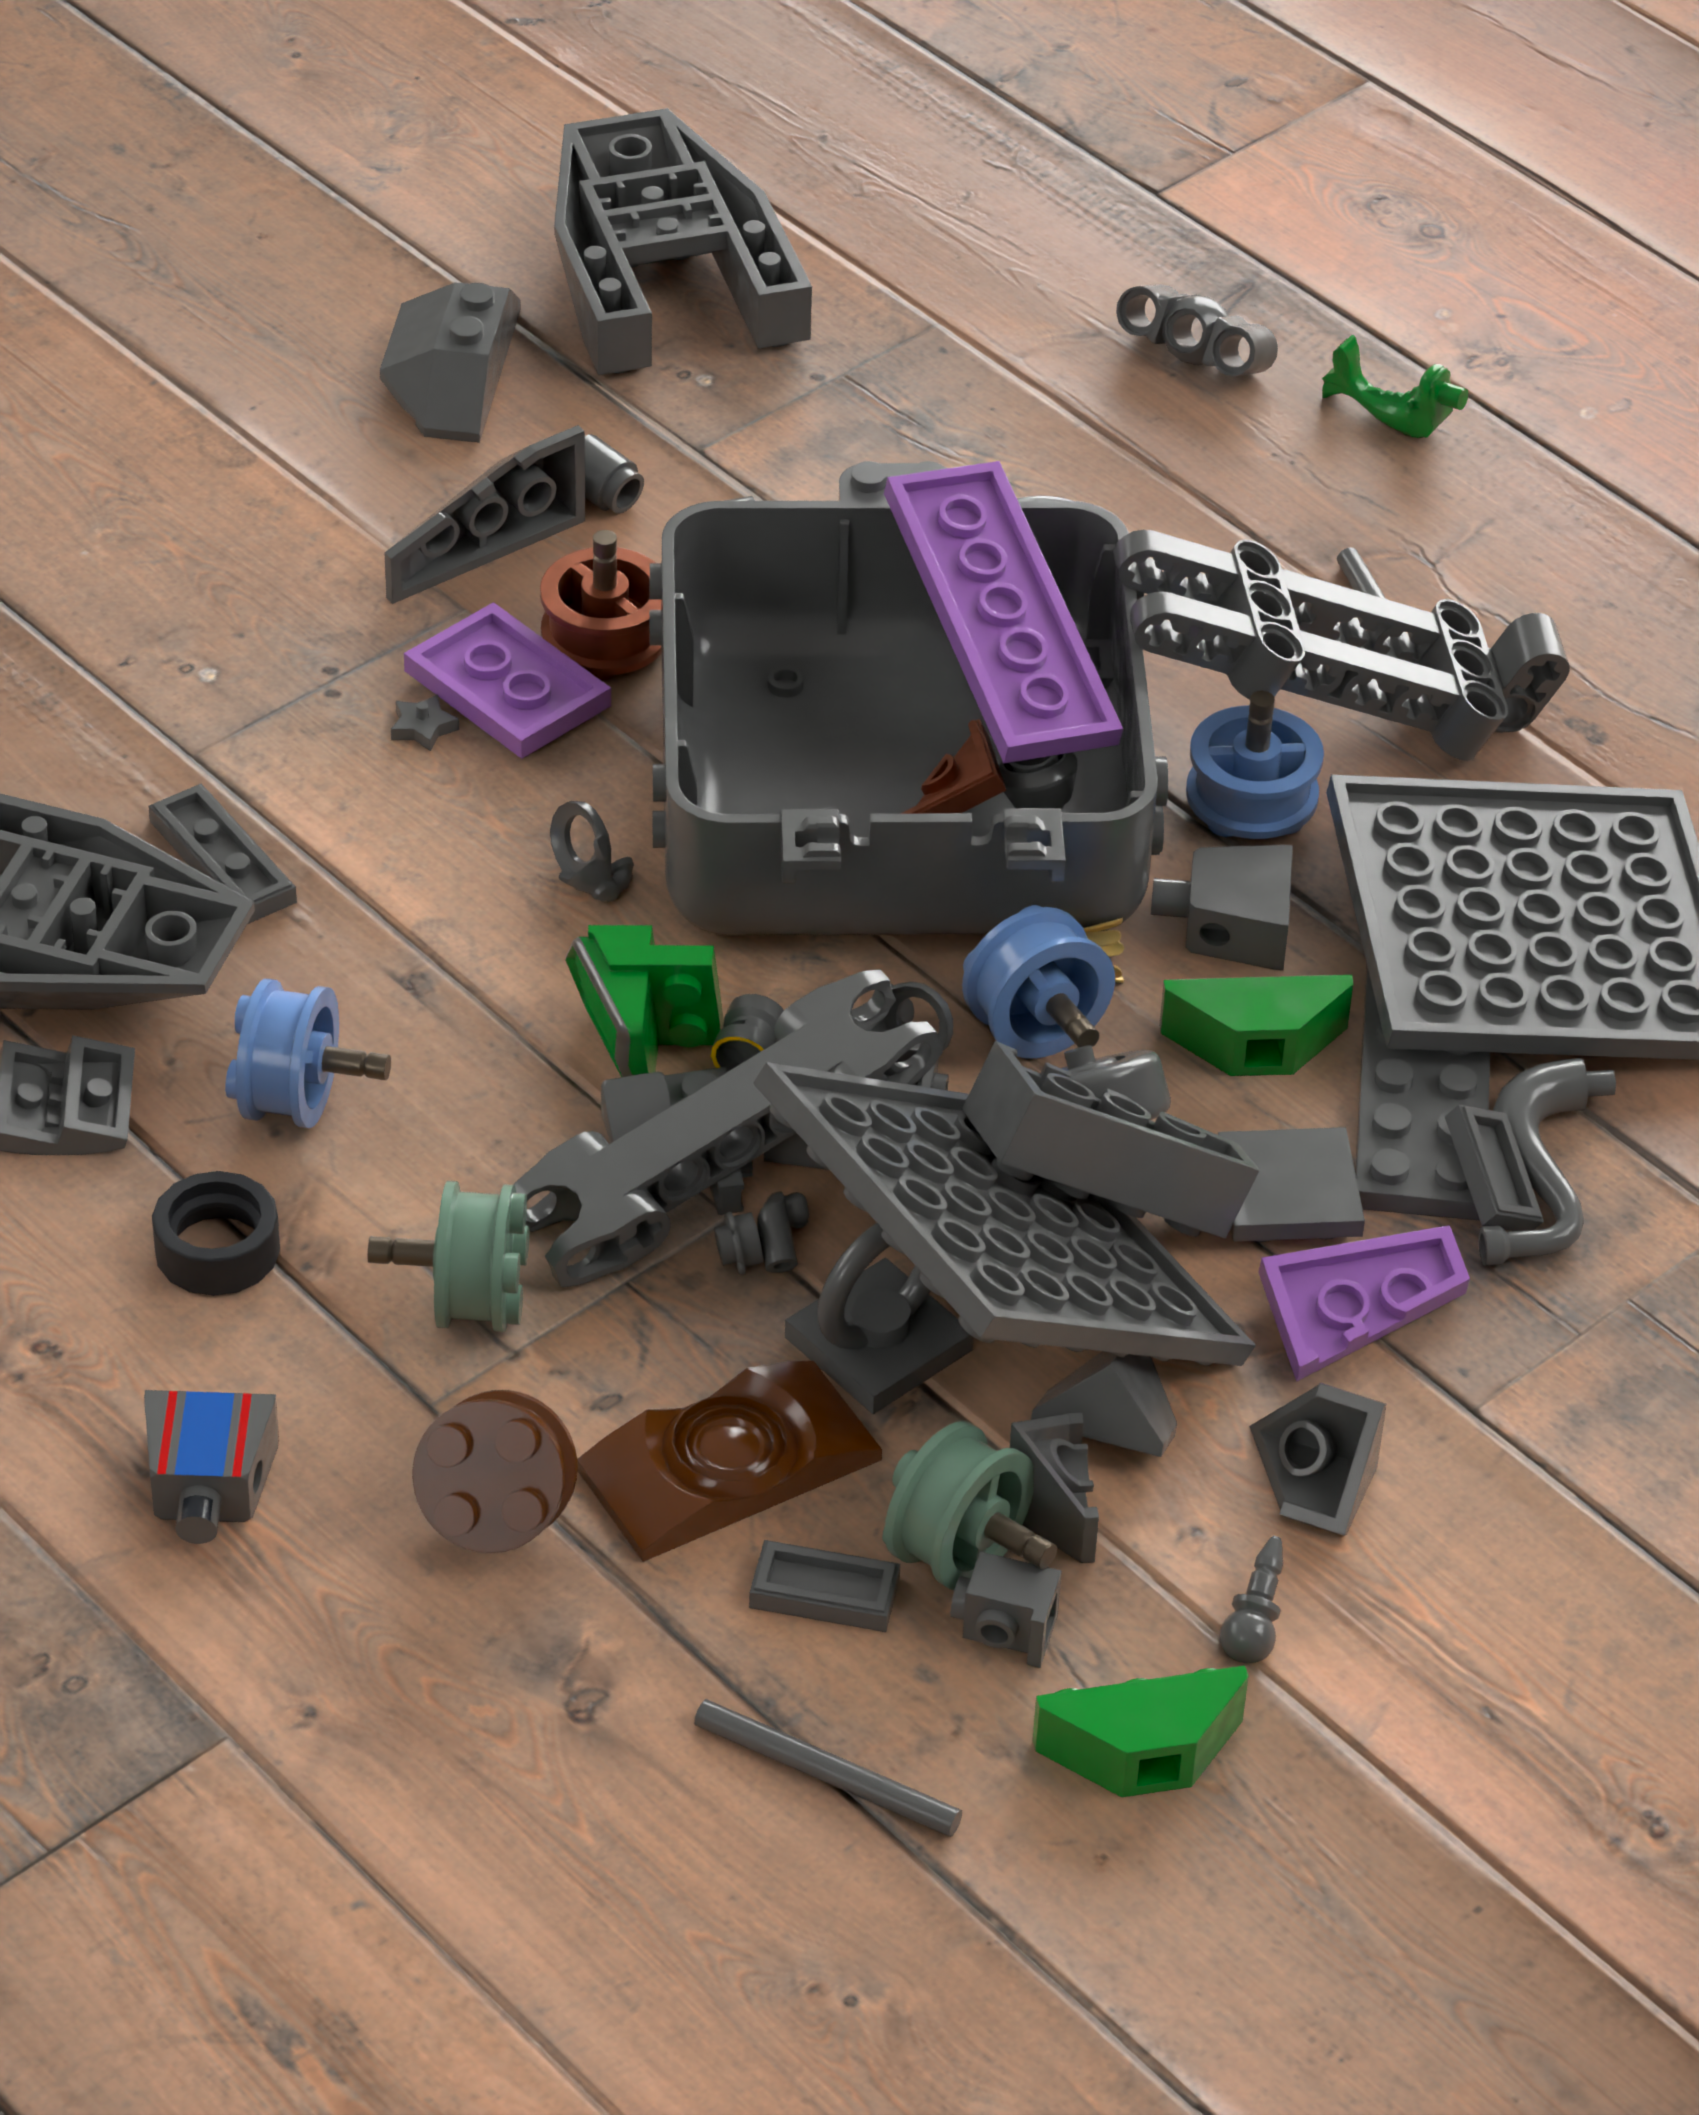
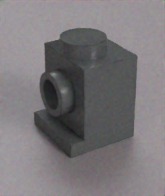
[950,1551,1062,1668]

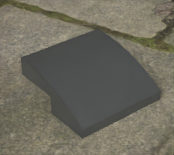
[0,1035,135,1155]

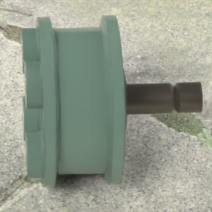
[367,1181,529,1332]
[882,1421,1057,1590]

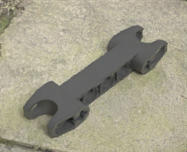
[513,969,943,1287]

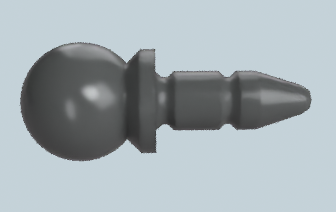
[1220,1536,1283,1663]

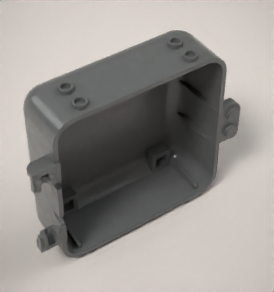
[649,461,1168,935]

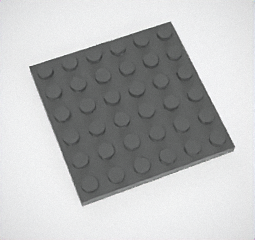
[1326,774,1699,1060]
[753,1062,1256,1366]

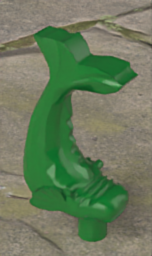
[1322,335,1469,438]

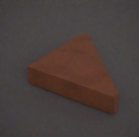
[900,719,1006,814]

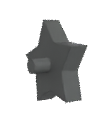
[391,694,459,751]

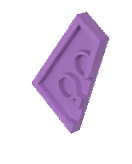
[1258,1225,1470,1382]

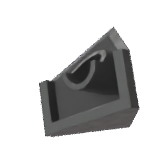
[1031,1351,1177,1457]
[1249,1383,1387,1535]
[1010,1413,1099,1563]

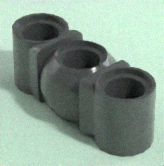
[1116,284,1278,376]

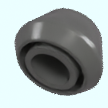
[999,752,1078,811]

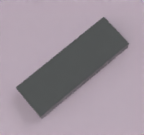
[148,783,297,924]

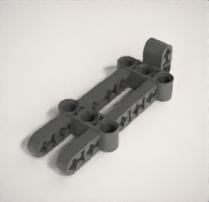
[1113,529,1570,761]

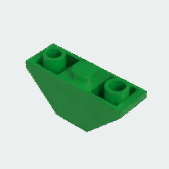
[1159,975,1354,1076]
[1032,1665,1249,1798]

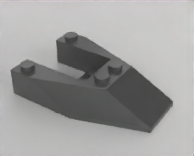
[554,108,812,375]
[0,793,255,1010]

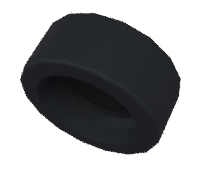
[152,1171,280,1296]

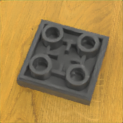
[1218,1127,1365,1242]

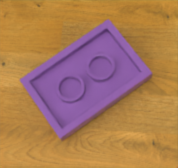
[404,602,611,759]

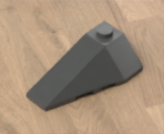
[384,425,585,604]

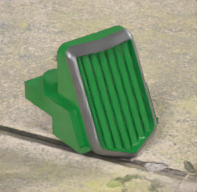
[565,925,724,1077]

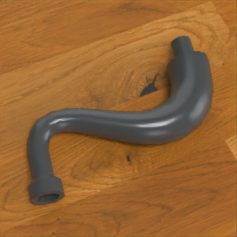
[1478,1058,1616,1266]

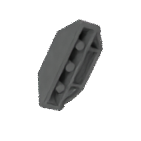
[380,282,521,443]

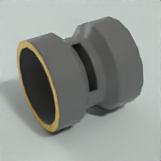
[711,994,784,1072]

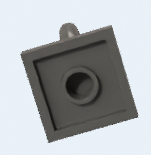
[785,1223,974,1414]

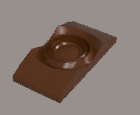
[577,1361,882,1562]

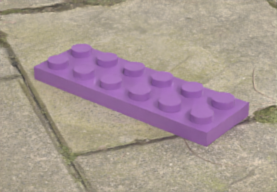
[884,461,1123,763]

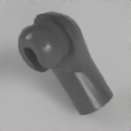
[757,1191,809,1273]

